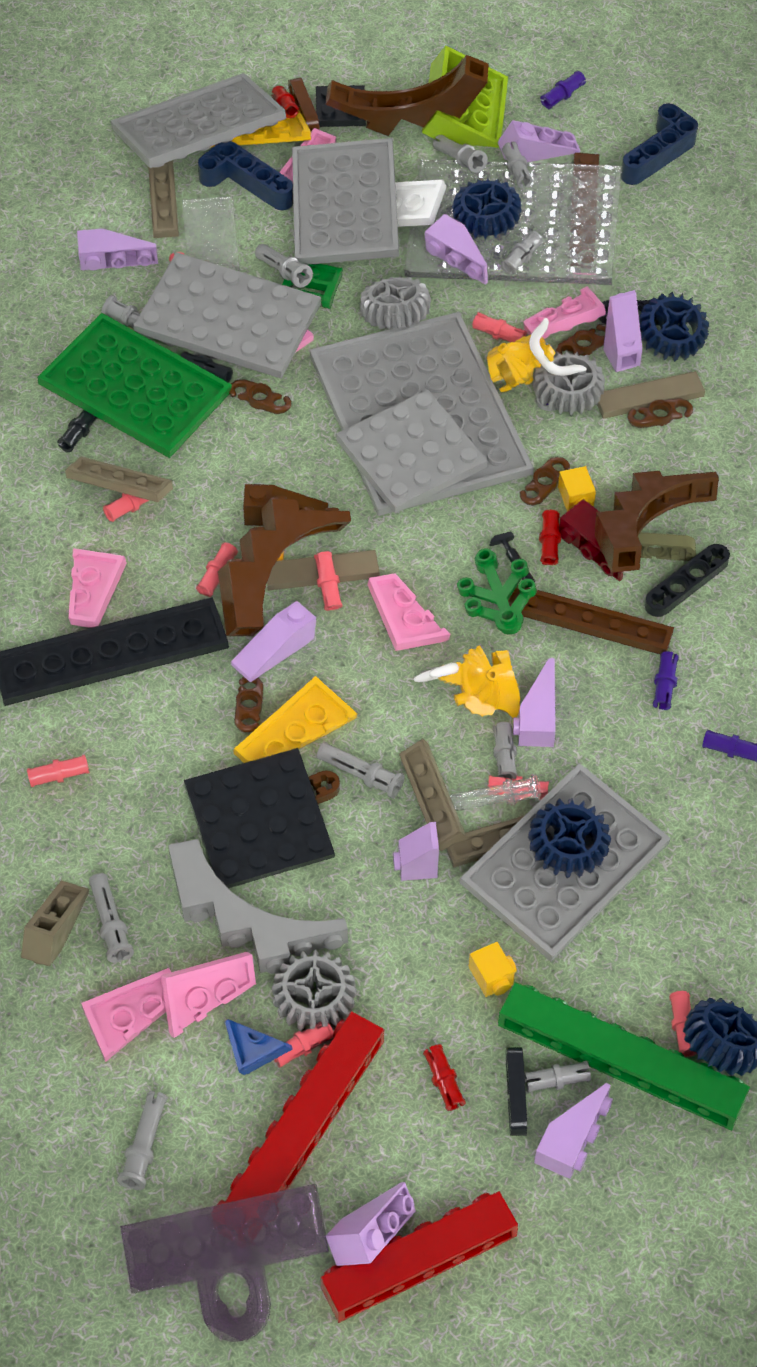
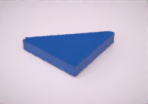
[225,1019,293,1075]

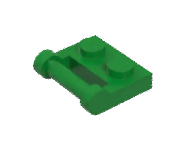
[282,264,343,309]

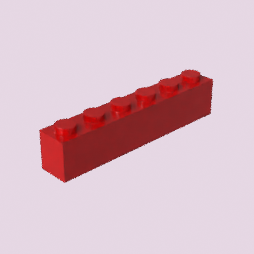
[320,1191,518,1323]

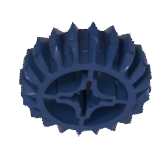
[452,178,522,240]
[639,292,709,362]
[528,798,611,878]
[683,997,757,1076]

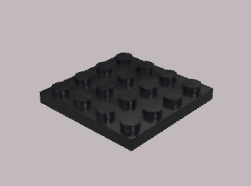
[184,748,335,888]

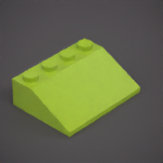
[422,45,508,148]

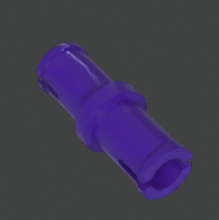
[540,71,586,110]
[653,651,679,710]
[702,729,757,762]

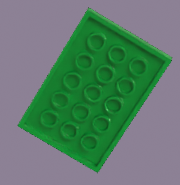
[37,313,232,458]

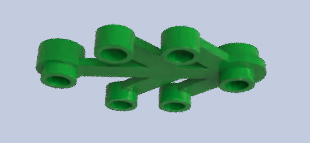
[457,548,537,635]

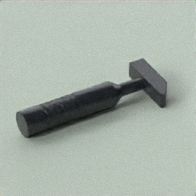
[489,531,535,582]

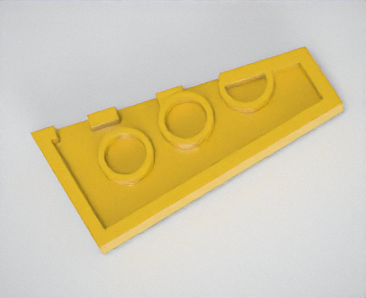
[210,110,311,148]
[233,676,358,763]

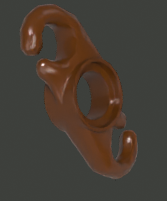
[555,324,606,356]
[229,379,292,414]
[627,398,693,428]
[520,456,570,506]
[234,676,264,733]

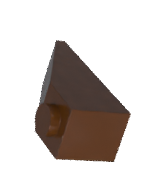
[243,484,329,526]

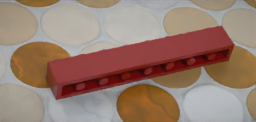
[212,1011,384,1250]

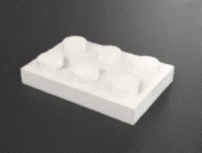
[395,180,446,227]

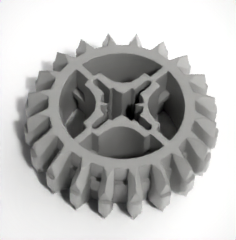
[360,276,431,330]
[532,350,605,415]
[272,949,357,1031]

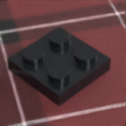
[316,85,366,127]

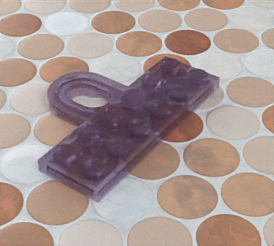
[120,1184,329,1342]

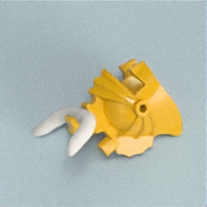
[487,318,587,392]
[414,645,520,718]

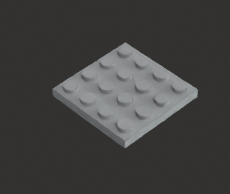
[336,389,488,514]

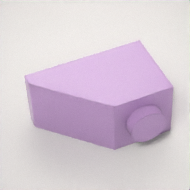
[393,822,439,881]

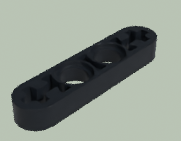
[644,544,730,617]

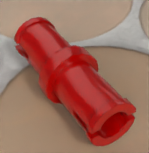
[271,85,299,119]
[539,509,562,565]
[423,1044,466,1111]

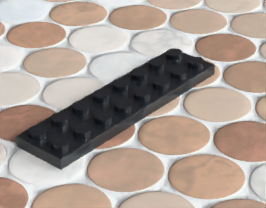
[0,597,229,706]

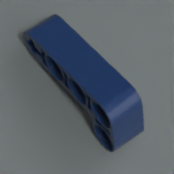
[621,103,698,185]
[198,141,293,211]

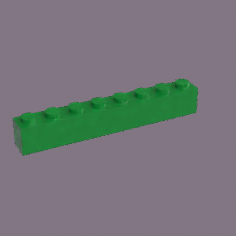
[498,982,750,1131]

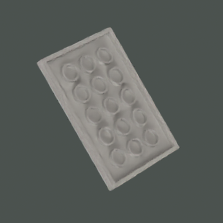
[111,73,286,168]
[292,138,399,265]
[134,252,321,379]
[459,763,671,962]

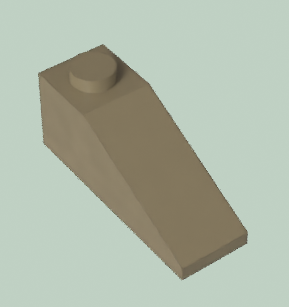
[21,880,89,967]

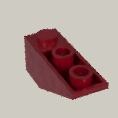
[559,499,624,582]

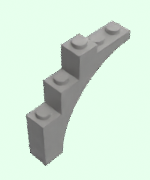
[168,839,348,974]

